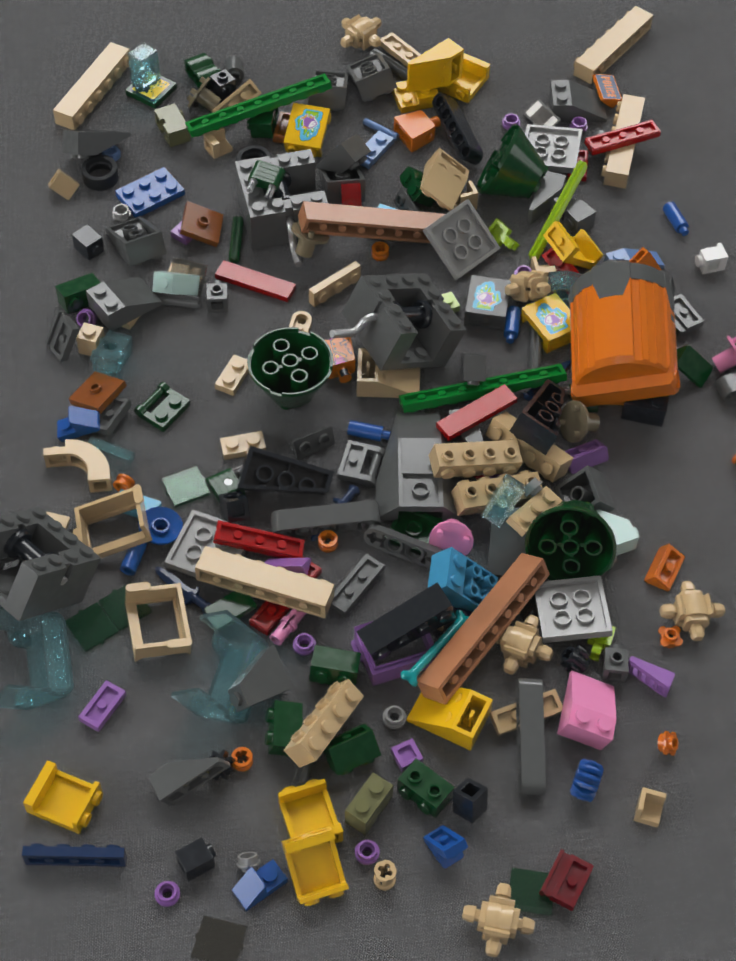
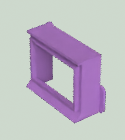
[351,621,439,686]

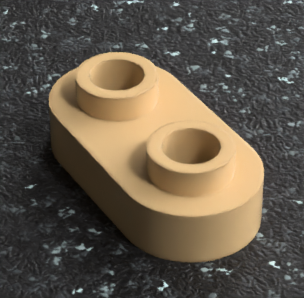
[289,311,312,333]

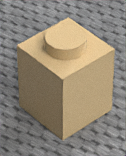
[76,322,106,358]

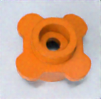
[658,625,683,648]
[657,731,679,756]

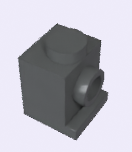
[207,280,228,313]
[602,644,629,683]

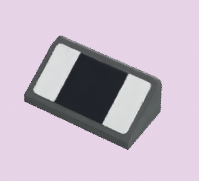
[523,99,561,127]

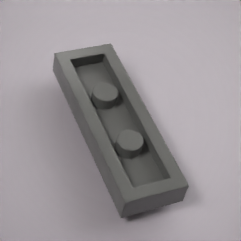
[330,554,385,617]

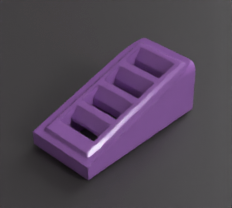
[628,656,675,698]

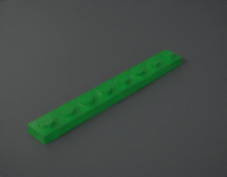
[185,73,332,138]
[399,364,567,413]

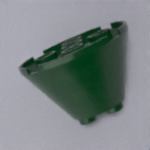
[477,124,549,199]
[247,327,333,410]
[525,500,617,581]

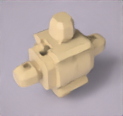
[341,14,382,51]
[505,270,553,302]
[660,581,725,641]
[495,615,554,675]
[462,883,535,957]

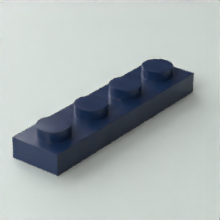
[22,843,127,867]

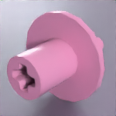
[712,335,736,374]
[429,518,474,556]

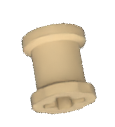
[373,860,397,891]

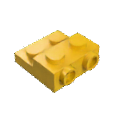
[392,80,438,114]

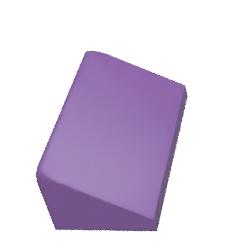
[565,439,609,474]
[264,558,311,575]

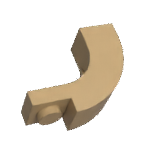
[43,439,112,493]

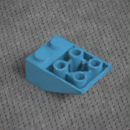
[428,547,498,612]

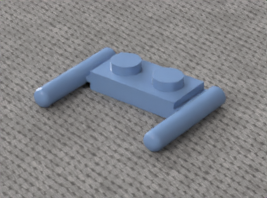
[361,118,399,169]

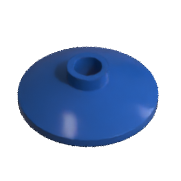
[138,507,183,545]

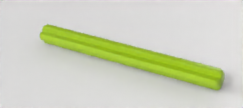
[528,161,588,261]

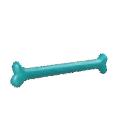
[400,610,469,687]

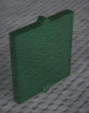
[162,466,211,508]
[98,582,152,631]
[64,602,118,652]
[510,868,553,916]

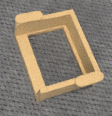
[73,484,152,558]
[125,582,192,662]

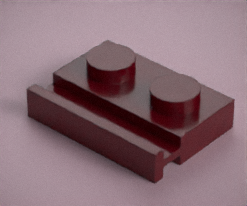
[539,849,594,911]

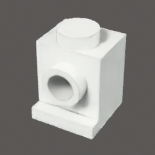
[695,243,728,274]

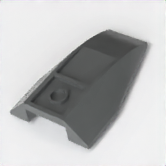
[376,412,464,522]

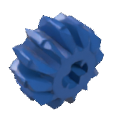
[570,759,604,802]

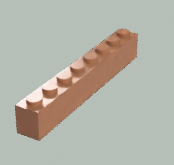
[298,201,445,243]
[417,553,550,705]

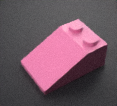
[557,670,616,750]

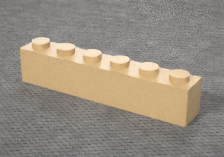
[573,6,653,84]
[53,42,132,130]
[601,94,645,189]
[195,546,334,618]

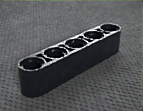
[432,93,483,165]

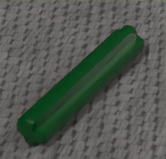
[229,216,244,264]

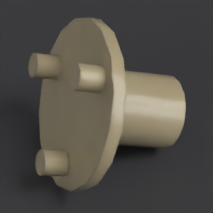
[187,77,221,112]
[291,220,330,258]
[559,400,600,443]

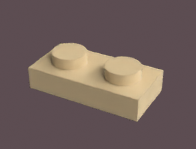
[215,355,249,396]
[220,431,266,460]

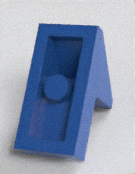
[57,406,100,442]
[423,825,468,869]
[232,859,288,911]

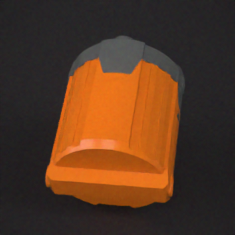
[568,259,680,407]

